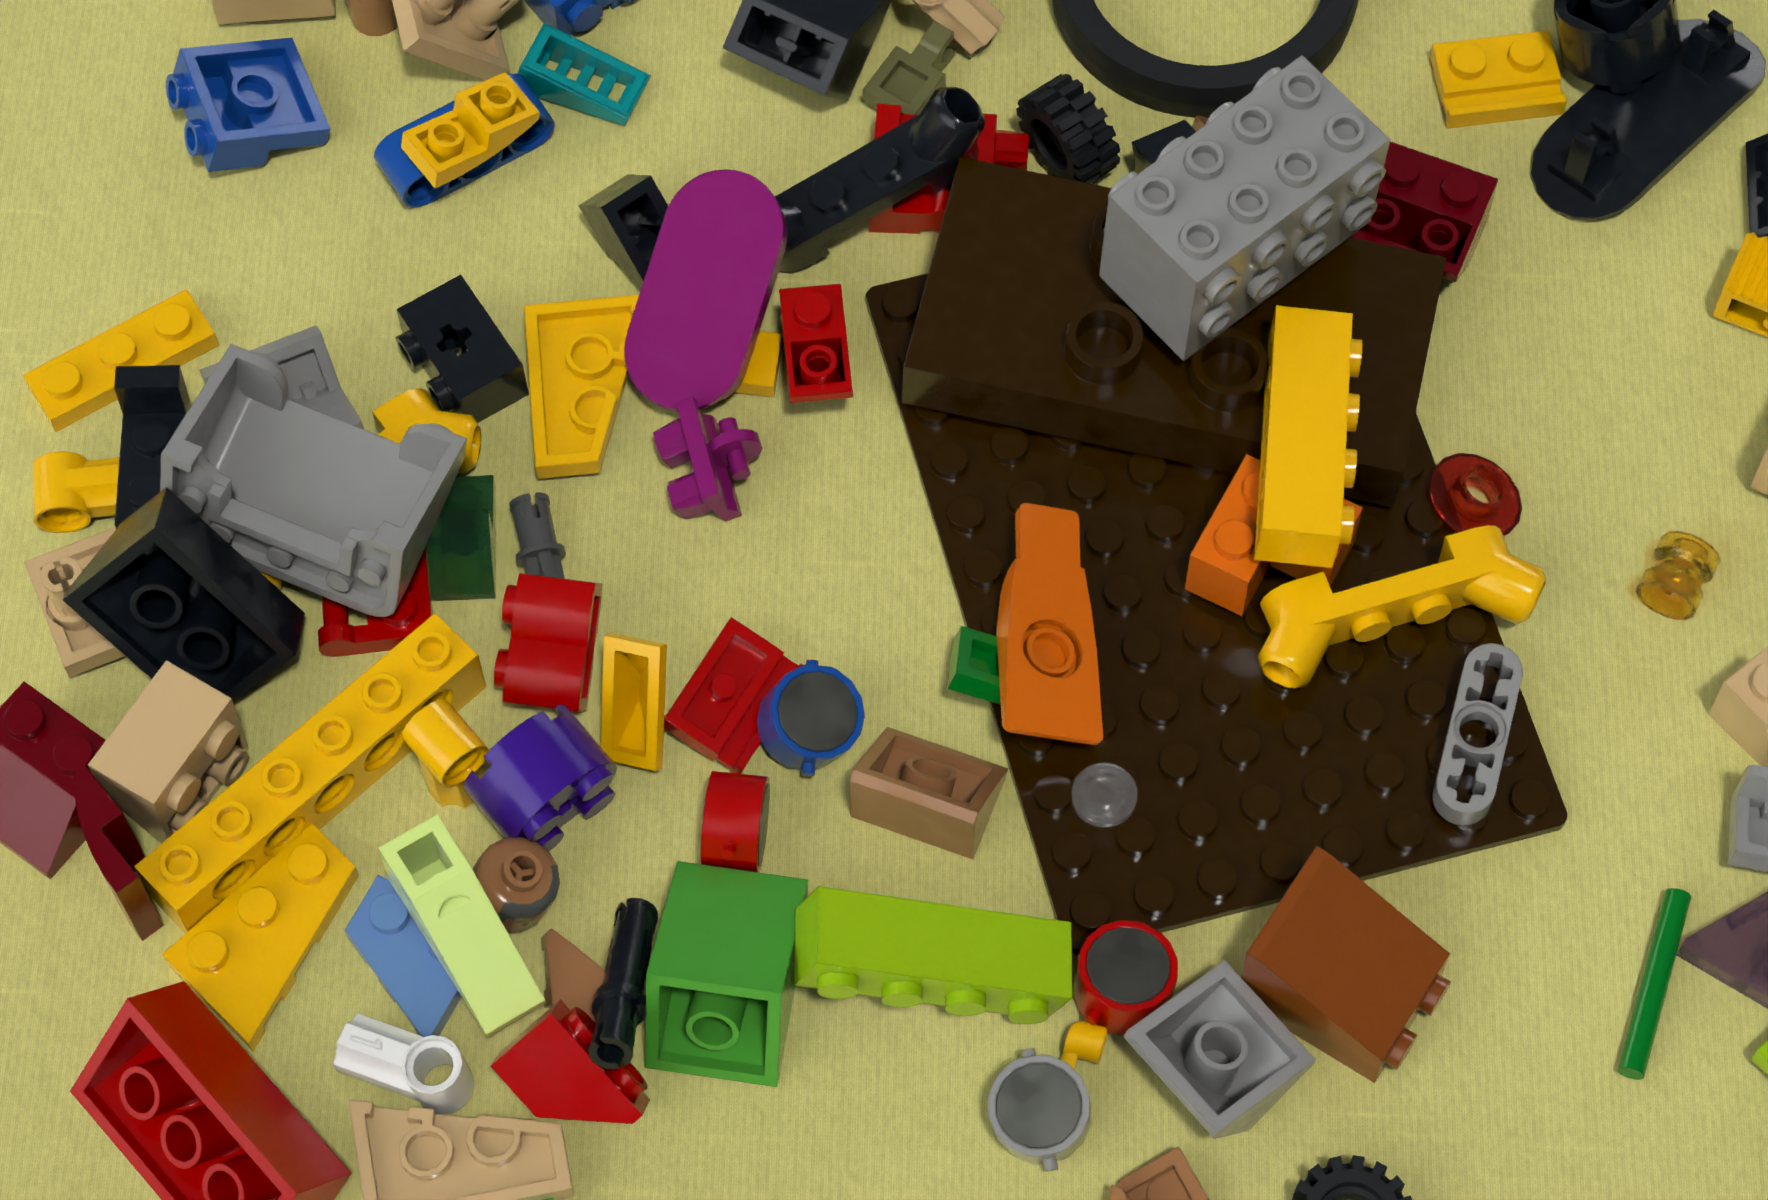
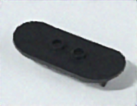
[1531,9,1766,220]

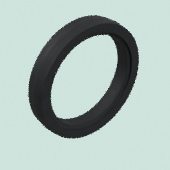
[1052,0,1359,118]

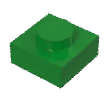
[948,626,1001,705]

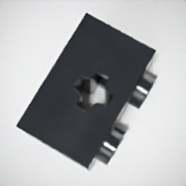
[395,274,529,423]

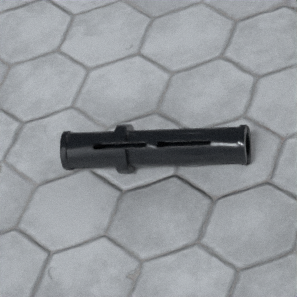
[588,898,658,1069]

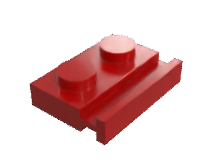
[664,617,803,774]

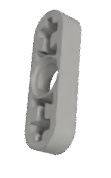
[1433,643,1523,825]

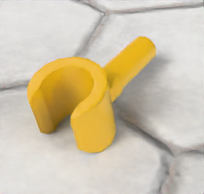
[1059,1021,1107,1070]

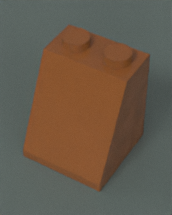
[1241,846,1451,1083]

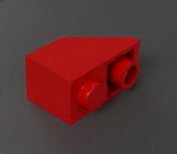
[779,284,853,403]
[491,999,650,1124]

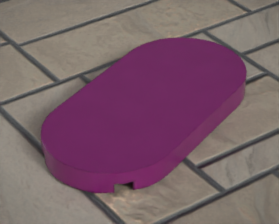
[624,169,788,412]

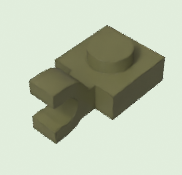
[863,21,955,115]

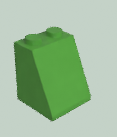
[645,861,808,1087]

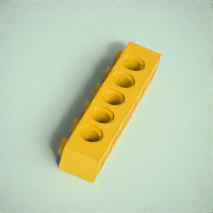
[134,613,486,933]

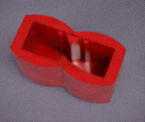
[494,573,602,712]

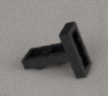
[114,365,192,529]

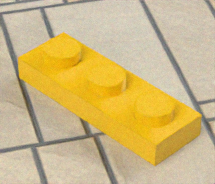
[23,289,219,432]

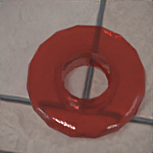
[1429,453,1522,536]

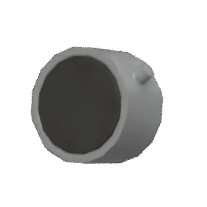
[988,1048,1091,1172]

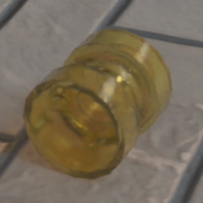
[1636,531,1721,620]

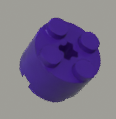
[464,704,617,851]

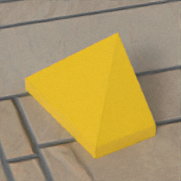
[600,632,667,771]

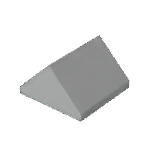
[1124,960,1316,1139]

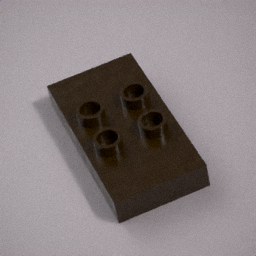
[902,157,1446,508]

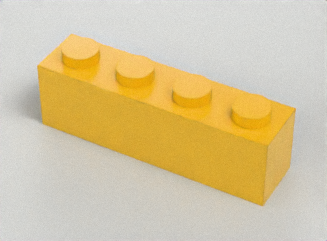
[1254,305,1362,568]

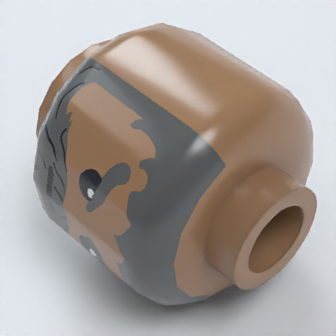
[472,837,560,933]

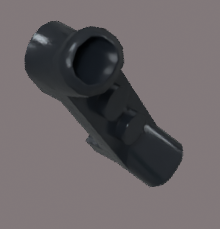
[775,87,985,272]

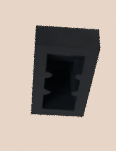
[579,174,668,291]

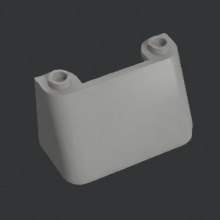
[160,344,467,617]

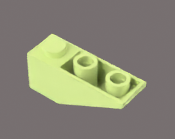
[379,814,546,1038]

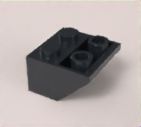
[723,0,892,101]

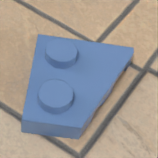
[345,875,462,1037]

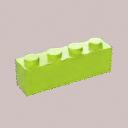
[794,886,1073,1024]

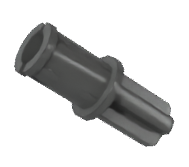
[509,492,566,579]

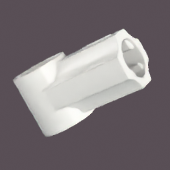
[333,1013,475,1115]

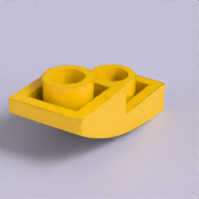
[401,72,540,189]

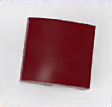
[73,765,164,941]

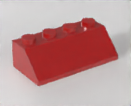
[70,981,351,1200]

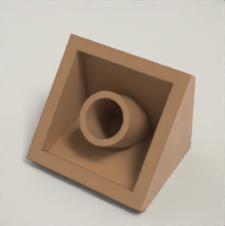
[850,727,1008,859]

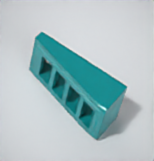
[518,23,651,126]

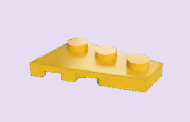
[524,294,639,479]
[162,823,359,1052]

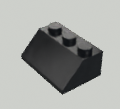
[63,487,305,702]

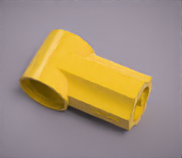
[33,451,120,533]
[402,700,489,809]

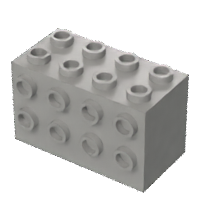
[1099,55,1391,361]

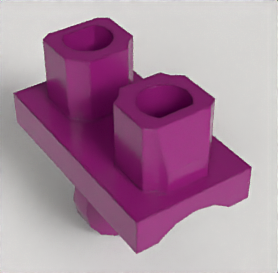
[653,396,762,522]

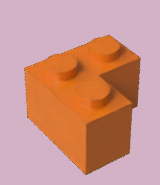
[1185,454,1363,616]

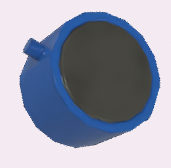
[756,660,865,776]

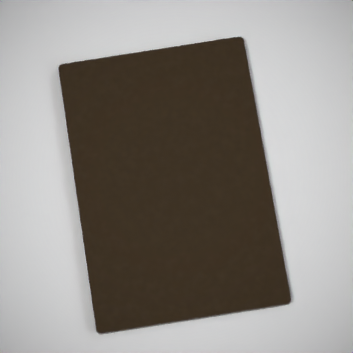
[866,273,1567,954]

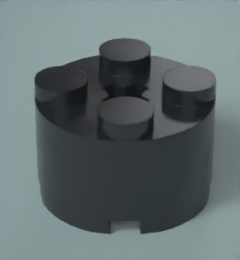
[1554,0,1681,94]

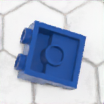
[166,38,331,172]

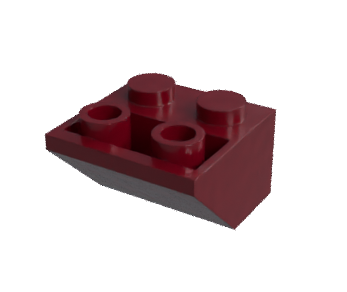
[1350,141,1498,282]

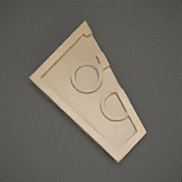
[348,1100,574,1200]

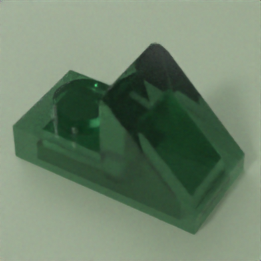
[427,475,496,601]

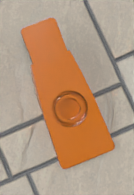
[996,503,1103,745]

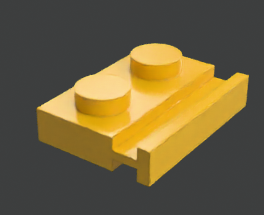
[1430,30,1567,129]

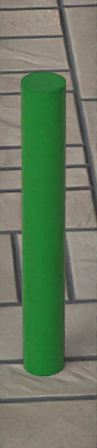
[1618,888,1691,1080]

